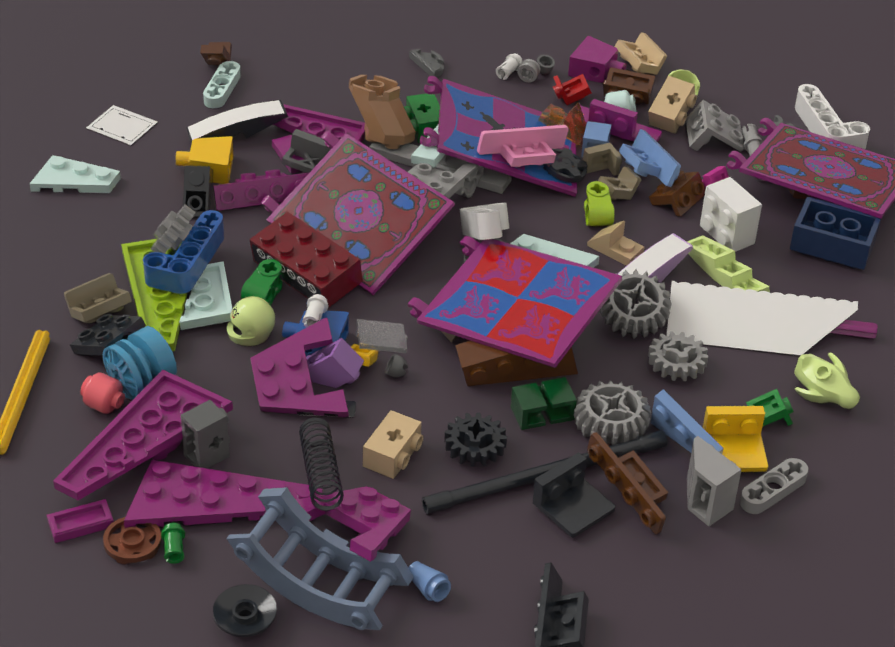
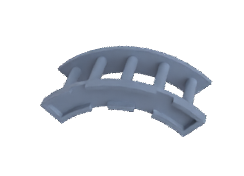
[227,487,414,630]

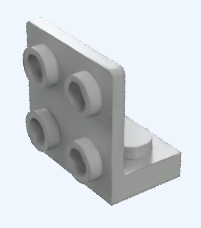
[686,100,745,152]

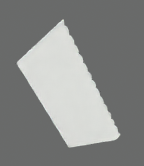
[667,281,858,355]

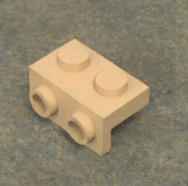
[615,32,667,75]

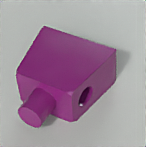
[568,36,626,83]

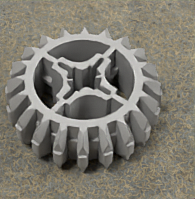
[600,269,672,339]
[574,380,651,445]

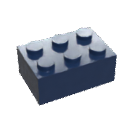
[790,197,881,270]

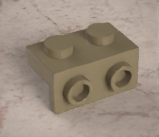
[64,273,132,323]

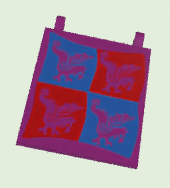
[408,236,623,367]

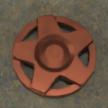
[103,517,161,565]

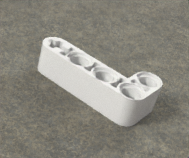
[795,84,870,149]
[460,203,509,240]

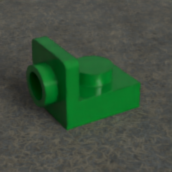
[746,389,794,426]

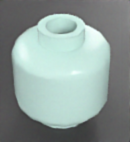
[604,90,636,112]

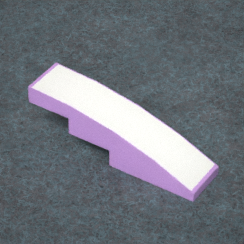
[618,233,693,283]

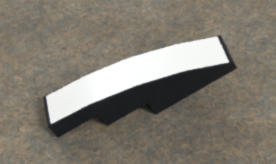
[186,100,288,143]

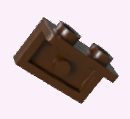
[603,67,655,104]
[649,171,705,216]

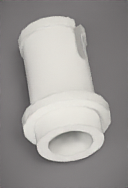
[496,53,523,80]
[302,294,328,327]

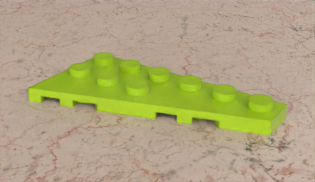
[121,239,188,352]

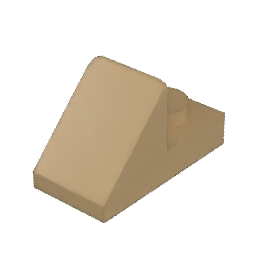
[587,221,644,266]

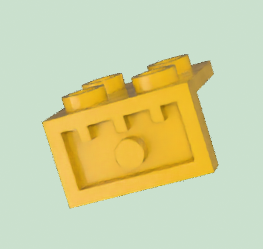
[703,406,768,472]

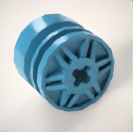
[102,326,177,400]

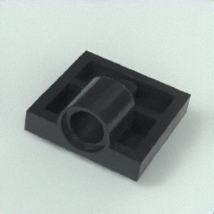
[70,314,146,356]

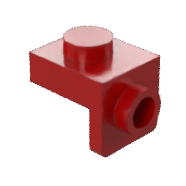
[553,74,592,105]

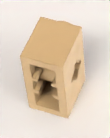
[648,76,697,134]
[363,410,423,479]

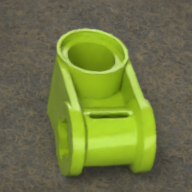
[584,181,614,226]

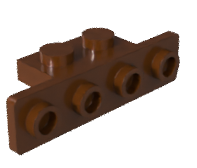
[587,432,668,535]

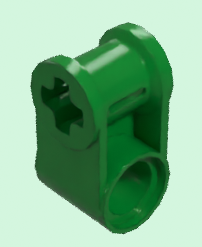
[241,259,283,306]

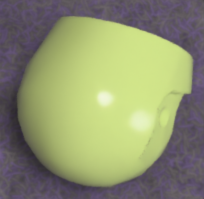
[227,296,275,346]

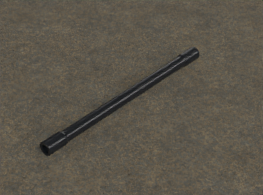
[421,430,668,514]

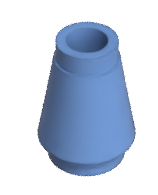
[408,561,451,602]

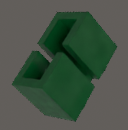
[511,377,577,430]

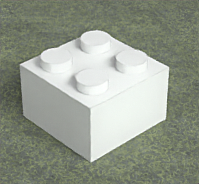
[700,177,762,252]

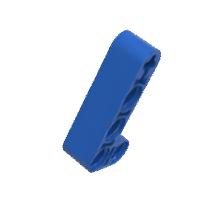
[143,210,224,294]

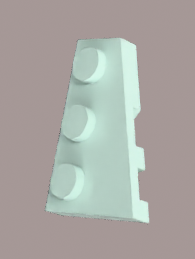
[30,155,121,193]
[510,234,599,268]
[179,261,232,330]

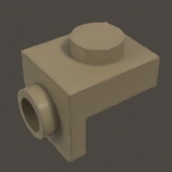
[583,143,622,176]
[598,167,641,200]

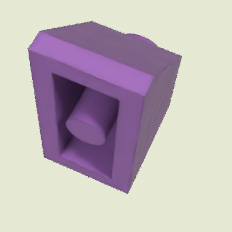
[306,338,364,388]

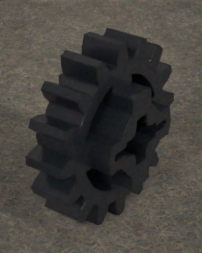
[444,412,507,467]

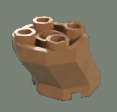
[349,75,415,149]

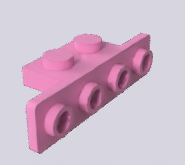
[477,125,569,167]

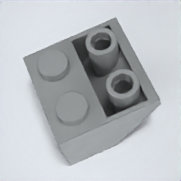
[687,436,742,526]

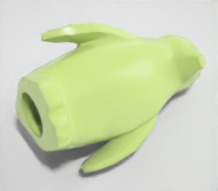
[794,353,860,409]

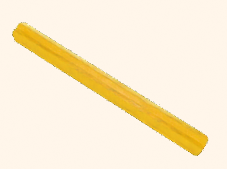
[0,330,50,455]

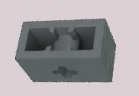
[181,400,230,469]

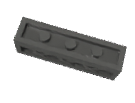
[282,129,331,173]

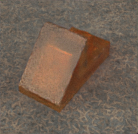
[539,103,586,145]

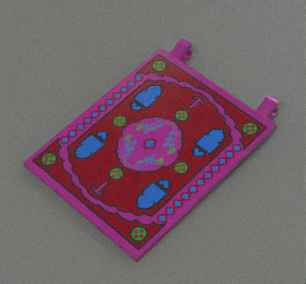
[727,118,895,219]
[261,131,455,296]

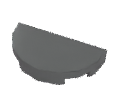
[409,49,444,78]

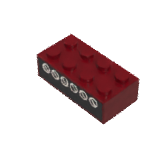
[249,211,363,308]

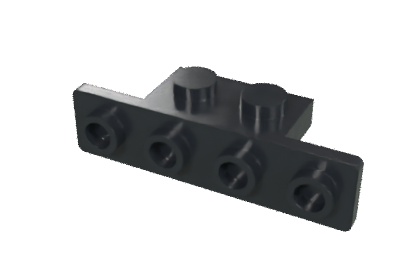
[534,562,589,647]

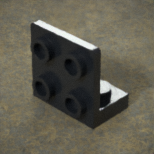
[532,452,615,538]

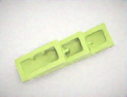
[687,235,770,292]

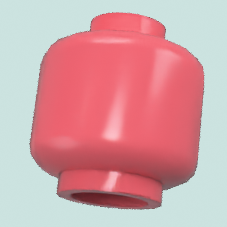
[80,372,125,414]

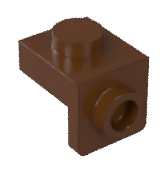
[200,42,232,65]

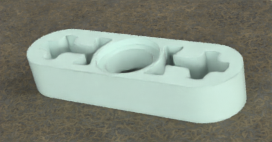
[203,61,241,108]

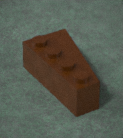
[455,341,578,386]

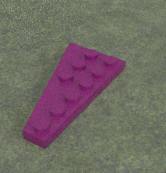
[53,370,233,501]
[124,460,323,529]

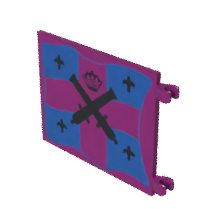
[420,76,577,197]

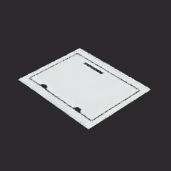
[86,105,157,145]

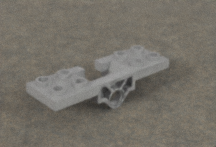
[408,154,484,198]

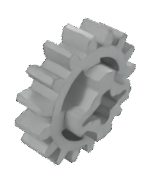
[151,205,196,253]
[648,331,708,381]

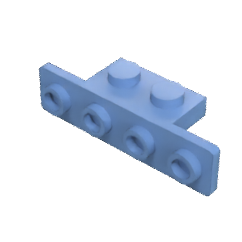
[619,129,681,187]

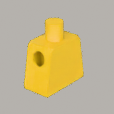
[176,136,234,184]

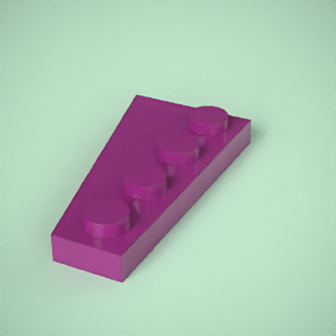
[273,104,365,143]

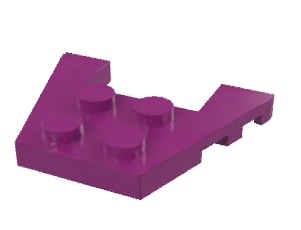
[250,318,349,417]
[296,486,411,562]

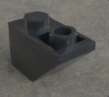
[183,166,213,217]

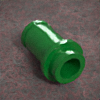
[161,523,185,564]

